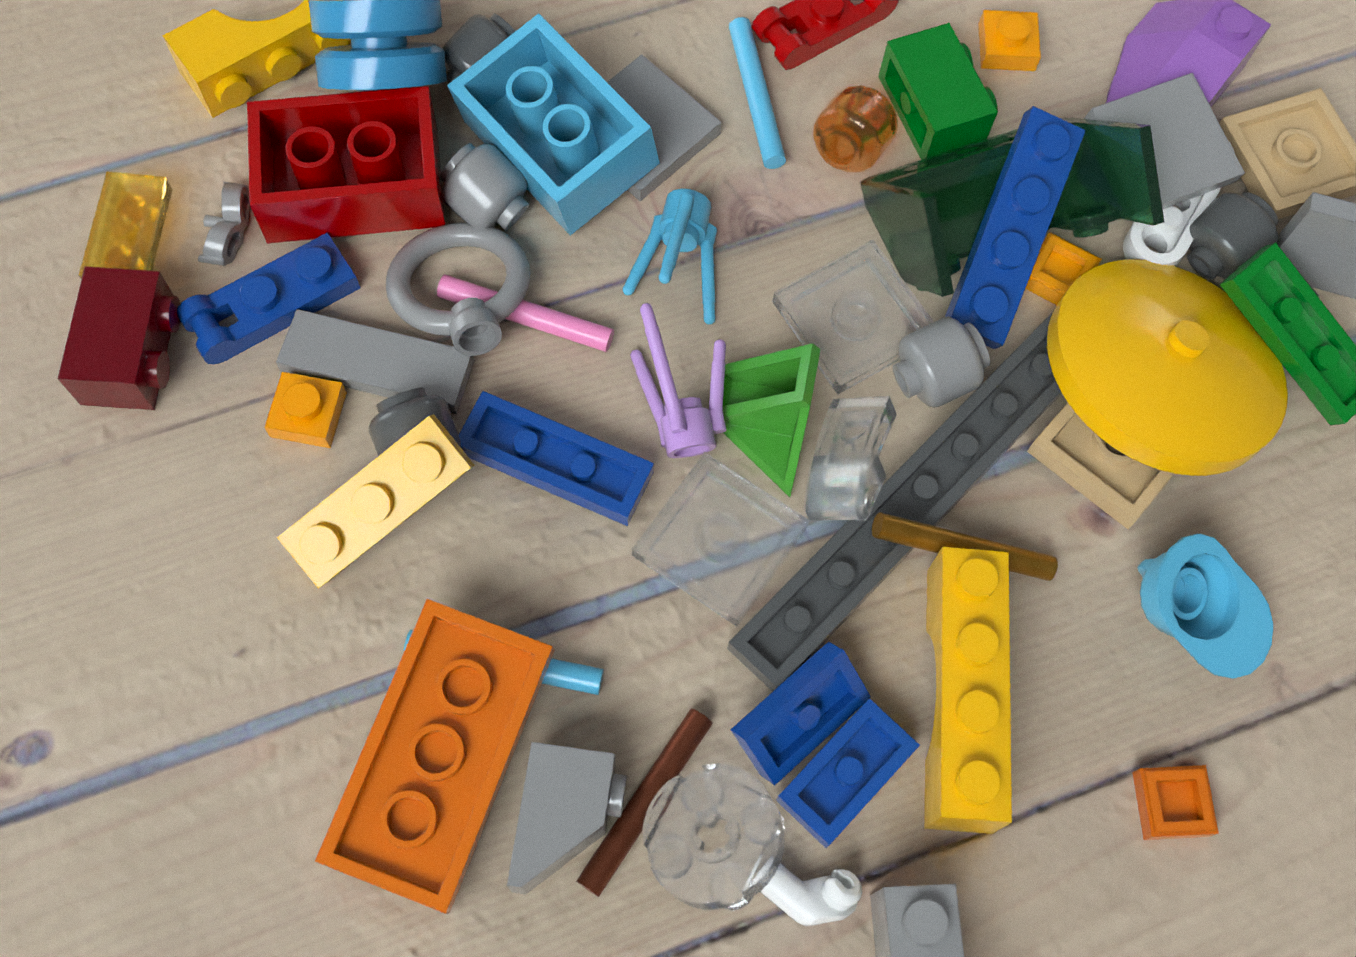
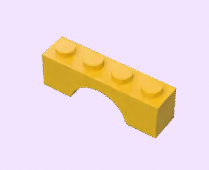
[162,0,351,118]
[924,547,1012,834]

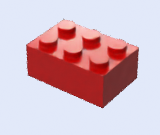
[247,86,446,244]

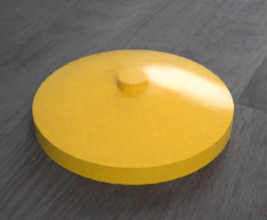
[1047,259,1288,476]

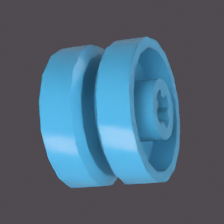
[309,0,447,92]

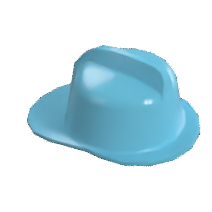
[1137,534,1274,679]

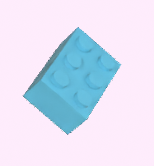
[447,13,660,236]

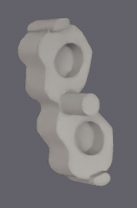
[198,181,251,266]

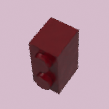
[57,266,181,410]

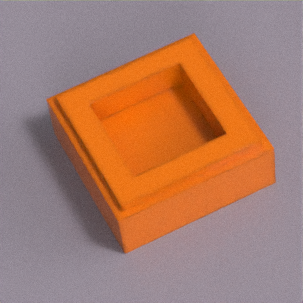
[1132,765,1219,840]

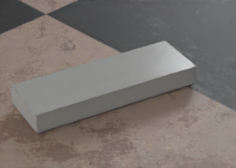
[276,309,475,414]

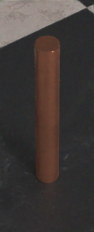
[576,708,713,897]

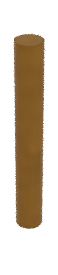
[872,512,1058,581]

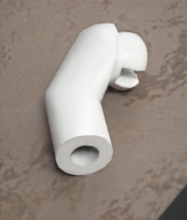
[753,858,862,926]

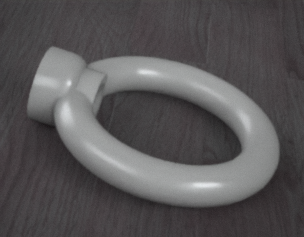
[386,223,530,356]

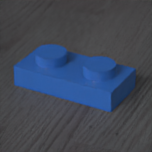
[730,642,871,786]
[776,698,920,848]

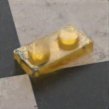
[78,171,172,279]

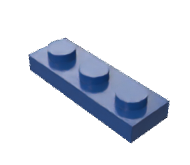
[459,391,654,526]

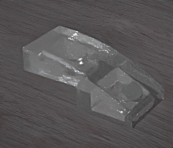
[805,396,897,520]

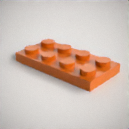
[315,599,555,914]

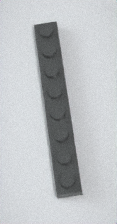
[727,312,1062,691]

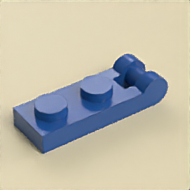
[177,233,360,365]

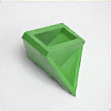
[723,343,821,497]

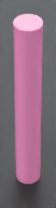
[437,274,614,352]

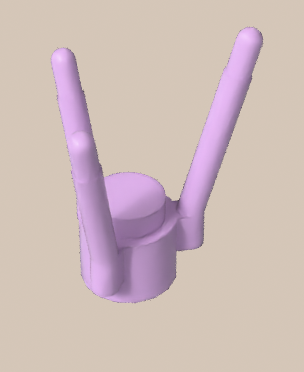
[630,303,727,458]

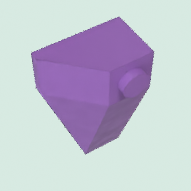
[1080,0,1272,210]

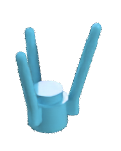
[623,189,717,325]

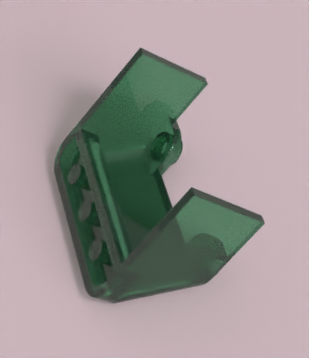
[860,118,1164,297]

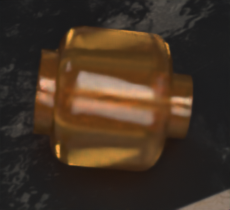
[813,85,898,173]

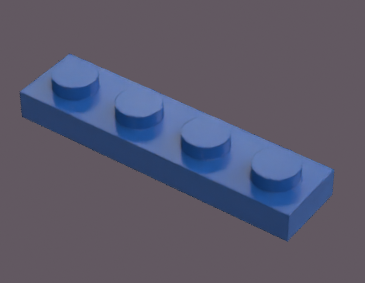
[945,106,1086,350]

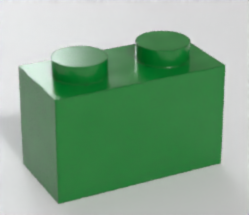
[878,23,998,165]

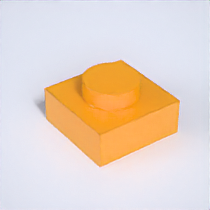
[978,10,1041,71]
[264,372,347,448]

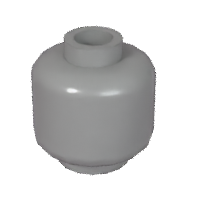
[439,143,529,230]
[892,317,990,408]

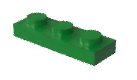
[1220,242,1356,426]

